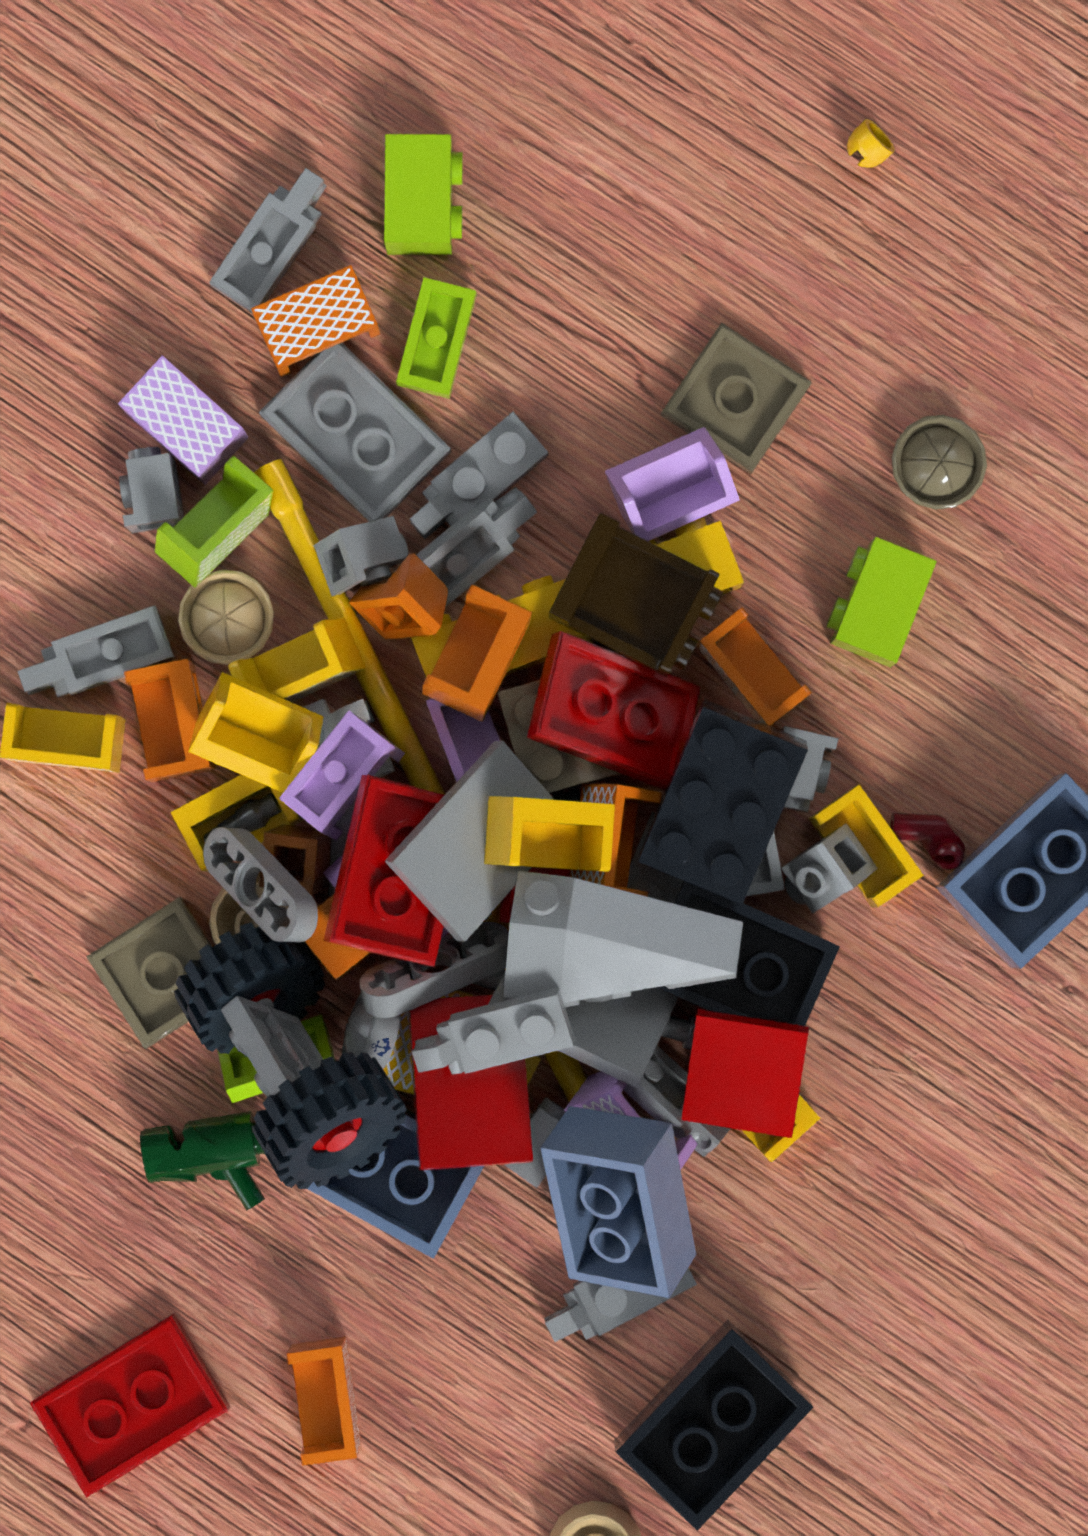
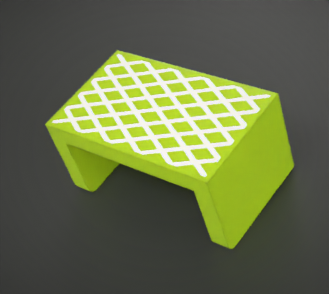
[155,456,274,588]

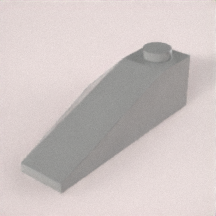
[503,871,743,1007]

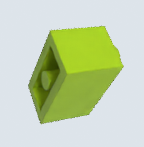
[384,134,463,255]
[826,537,937,668]

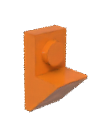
[348,553,448,640]

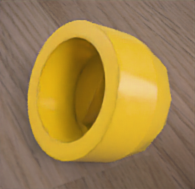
[847,119,895,168]

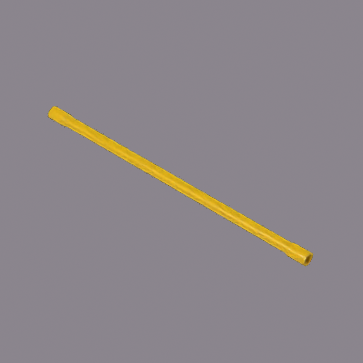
[254,459,587,1102]

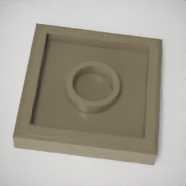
[661,323,812,475]
[86,897,212,1049]

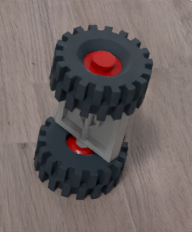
[174,922,407,1189]

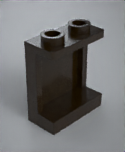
[549,513,724,677]

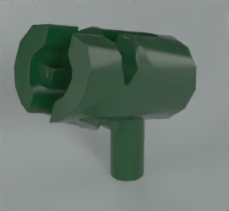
[140,1111,265,1211]

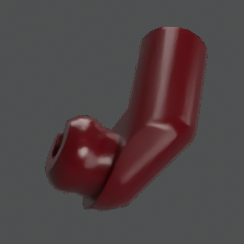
[890,813,965,870]

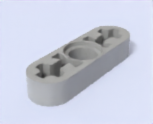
[203,827,318,942]
[360,922,509,1018]

